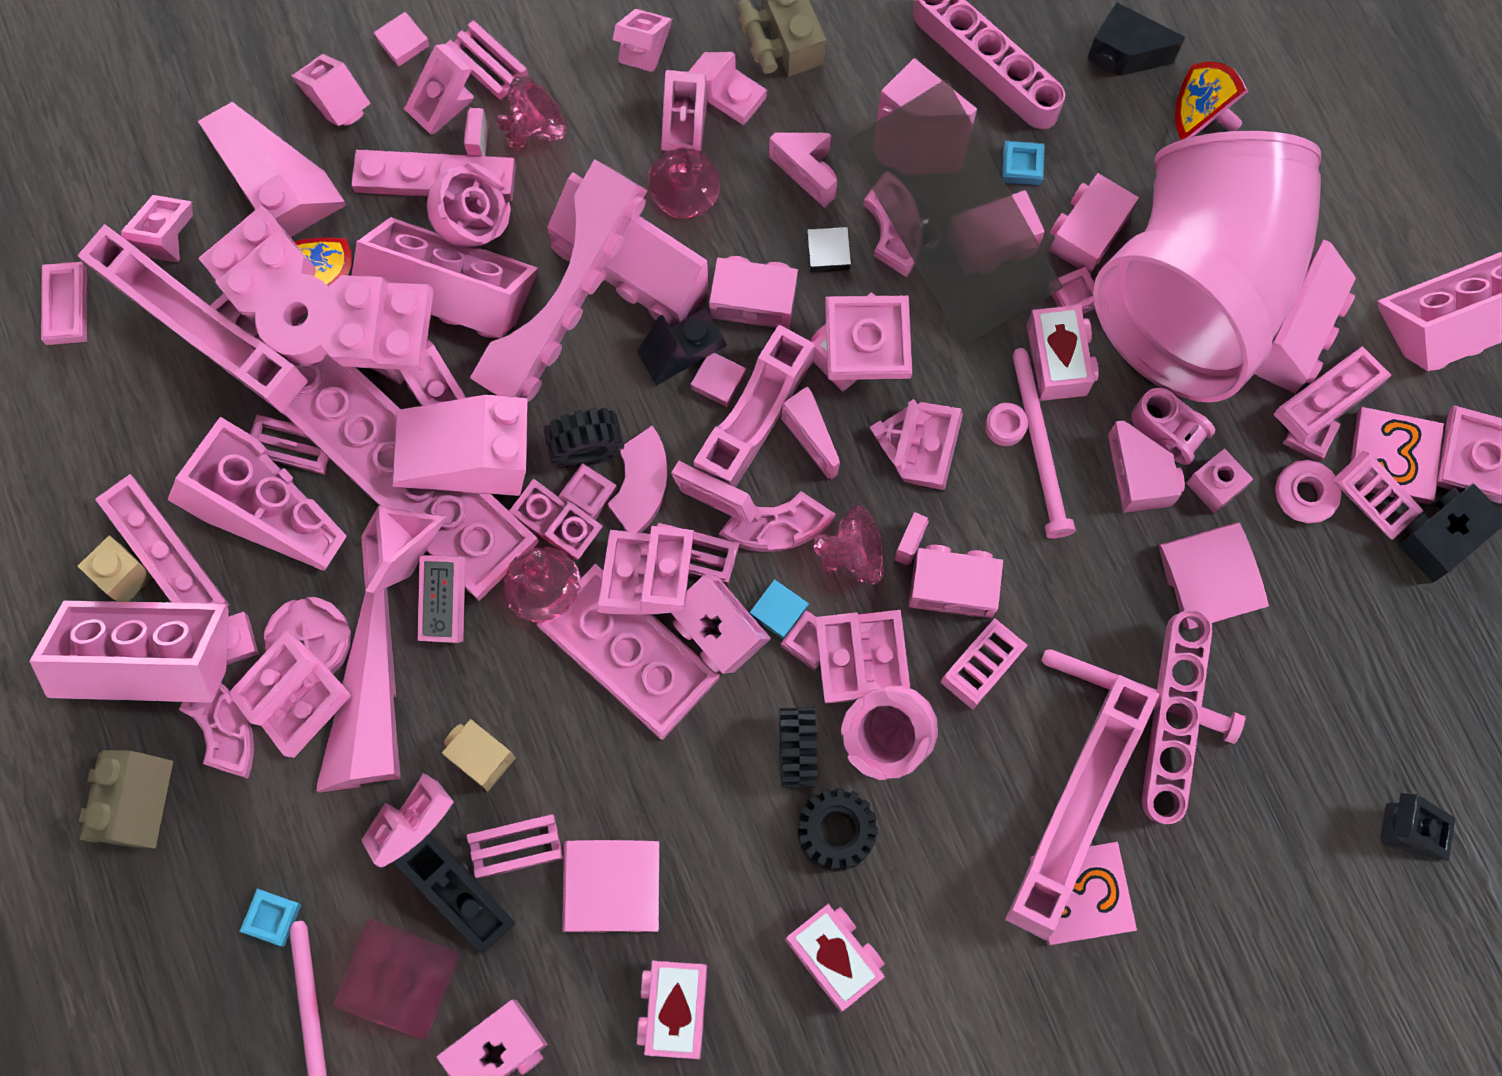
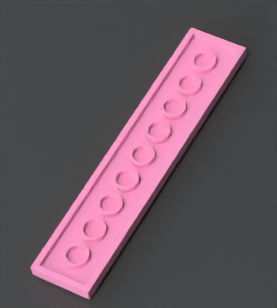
[210,293,539,601]

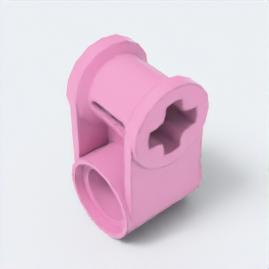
[1131,387,1215,465]

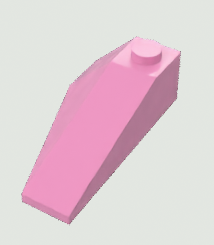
[198,102,346,237]
[168,417,347,571]

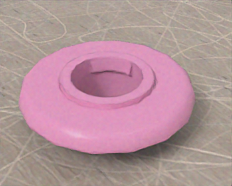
[1275,460,1342,524]

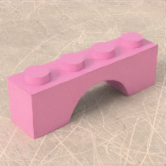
[694,325,815,488]

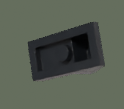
[637,307,727,386]
[1380,793,1455,861]

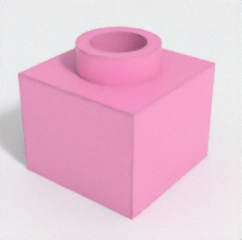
[1186,448,1253,514]

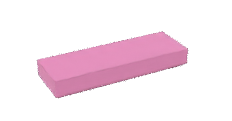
[1274,346,1391,444]

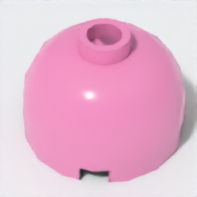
[427,163,511,247]

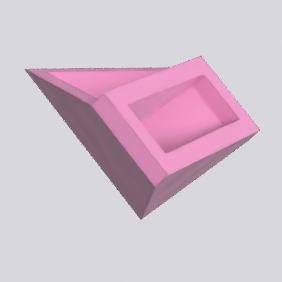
[362,506,447,593]

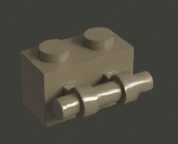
[736,0,826,77]
[79,750,173,849]

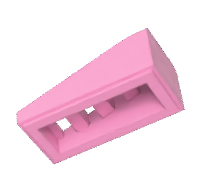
[781,387,840,480]
[1332,451,1423,540]
[940,618,1028,710]

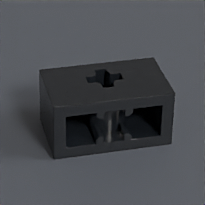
[1399,483,1502,583]

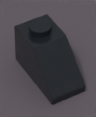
[1087,2,1186,76]

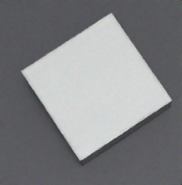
[807,227,851,272]

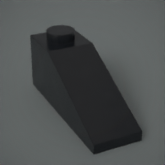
[393,831,515,955]

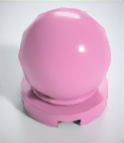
[841,685,938,780]

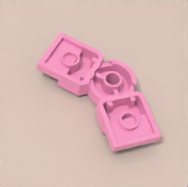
[199,205,433,371]

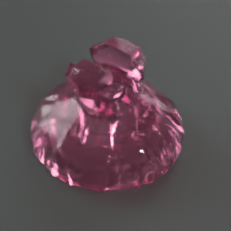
[497,75,568,150]
[648,147,721,219]
[813,505,885,584]
[504,547,581,623]

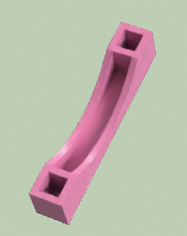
[470,159,648,402]
[77,224,308,413]
[1005,675,1160,940]

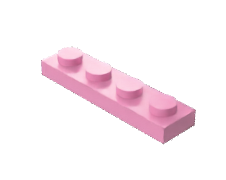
[351,150,516,201]
[95,474,230,607]

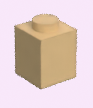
[78,535,153,602]
[442,719,516,792]

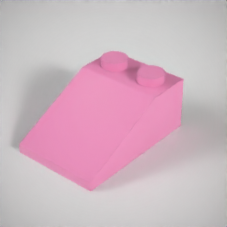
[393,395,527,496]

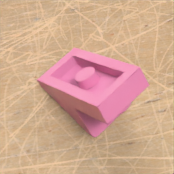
[613,9,672,71]
[404,44,474,134]
[688,52,767,126]
[769,133,837,208]
[121,195,193,262]
[398,340,466,406]

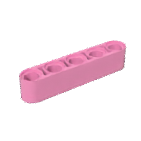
[913,0,1065,130]
[1141,609,1212,824]

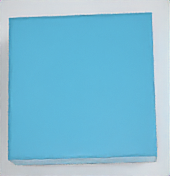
[1002,141,1044,186]
[750,579,809,640]
[240,889,302,947]

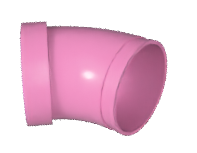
[1093,131,1321,402]

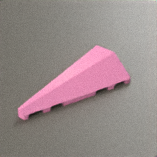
[317,588,401,793]

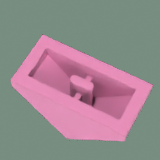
[661,70,707,154]

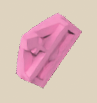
[869,399,963,490]

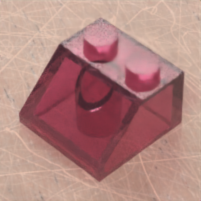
[332,918,461,1040]

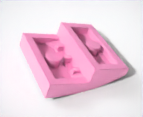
[1158,522,1269,630]
[598,526,694,615]
[815,610,910,703]
[229,631,351,758]
[361,773,454,868]
[562,840,659,933]

